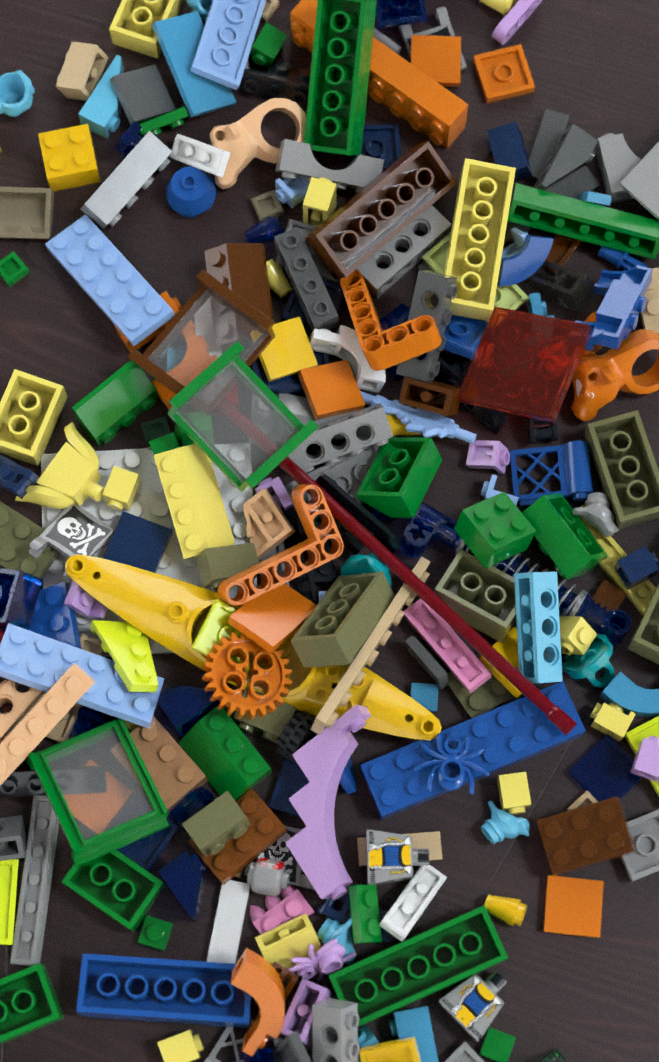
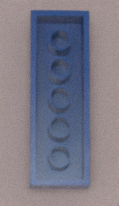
[76,954,253,1028]

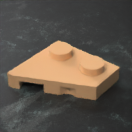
[243,488,296,560]

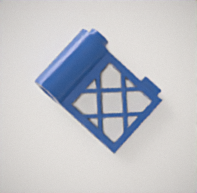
[510,441,594,507]

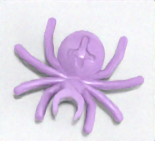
[289,939,356,981]

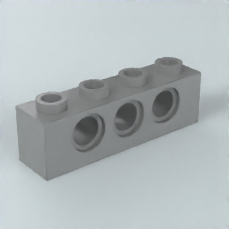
[356,205,452,299]
[282,403,393,473]
[312,998,359,1062]

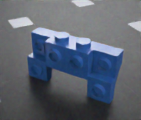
[567,265,652,351]

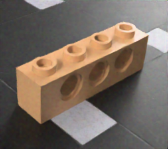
[0,680,46,743]

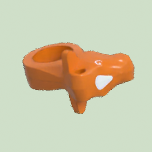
[571,329,659,421]

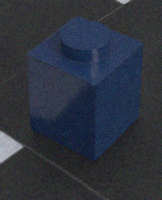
[614,546,659,590]

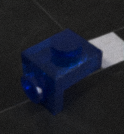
[68,708,105,755]

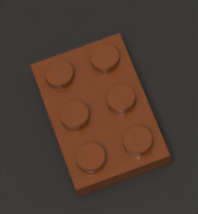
[188,789,288,885]

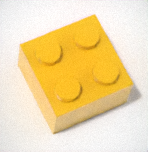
[38,124,101,192]

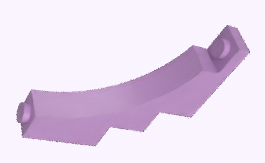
[286,705,372,900]

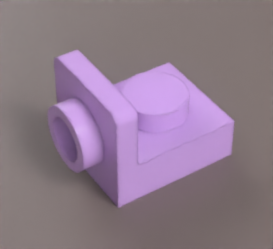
[466,440,510,474]
[255,476,294,513]
[64,581,108,619]

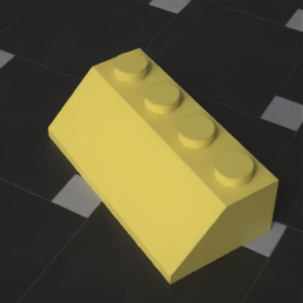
[154,444,235,559]

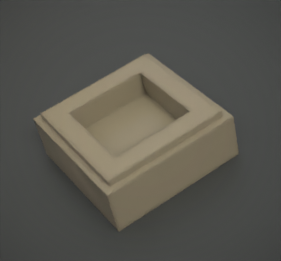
[251,190,284,224]

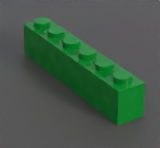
[507,183,659,260]

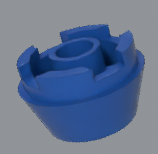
[166,167,216,218]

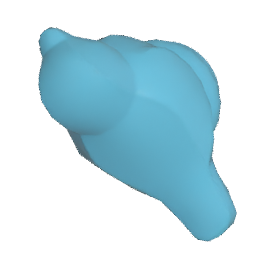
[481,800,530,845]
[317,917,356,965]

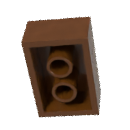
[537,796,637,876]

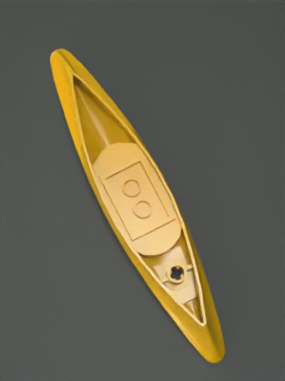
[65,554,441,740]

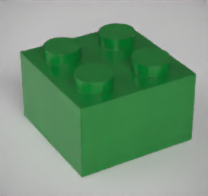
[454,492,536,569]

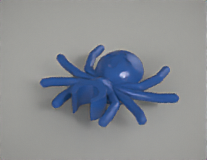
[413,734,490,795]

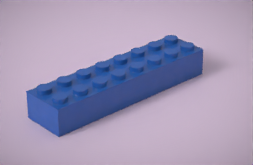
[360,682,586,820]

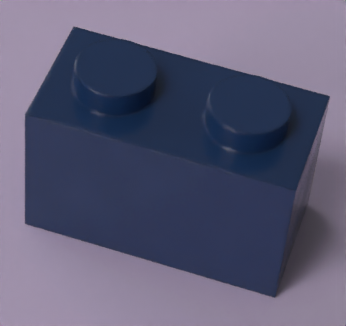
[485,121,533,182]

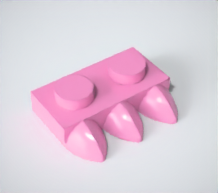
[250,884,314,934]

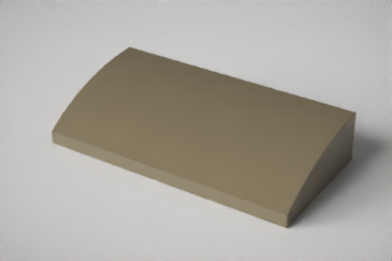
[0,187,54,240]

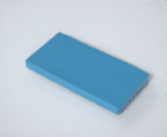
[152,11,236,118]

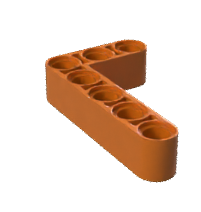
[340,270,442,371]
[217,484,344,606]

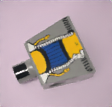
[366,830,429,885]
[437,971,507,1042]

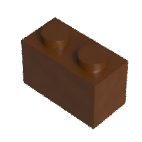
[399,377,463,416]

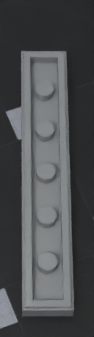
[10,795,59,966]

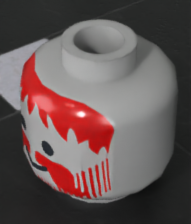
[247,857,290,897]

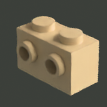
[56,42,108,101]

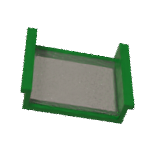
[167,341,319,492]
[26,718,169,868]

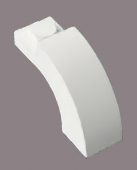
[308,325,386,393]

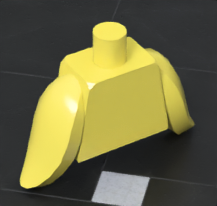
[15,422,105,509]

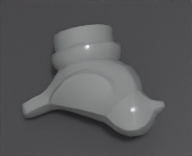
[572,492,619,537]

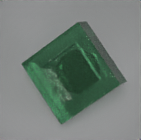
[140,416,171,450]

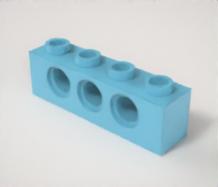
[514,572,563,683]

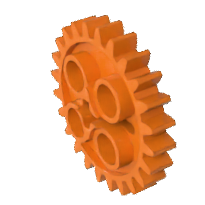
[202,632,292,720]

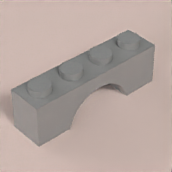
[275,139,384,193]

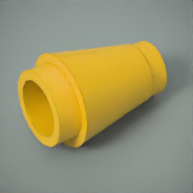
[484,894,527,927]

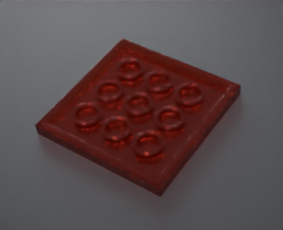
[457,307,592,423]

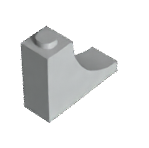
[595,133,641,203]

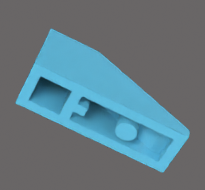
[78,55,124,139]

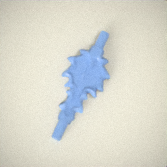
[360,391,477,444]

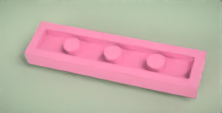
[403,598,491,693]

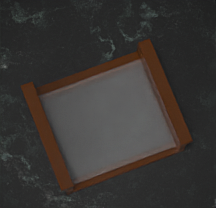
[128,269,276,416]

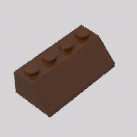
[204,243,274,351]

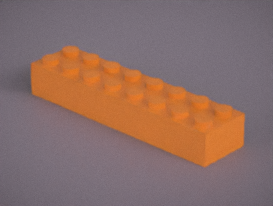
[290,0,468,149]

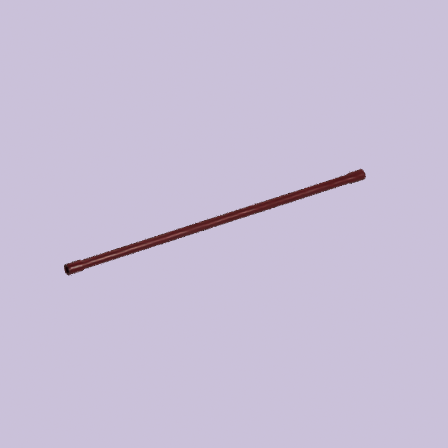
[200,383,577,736]

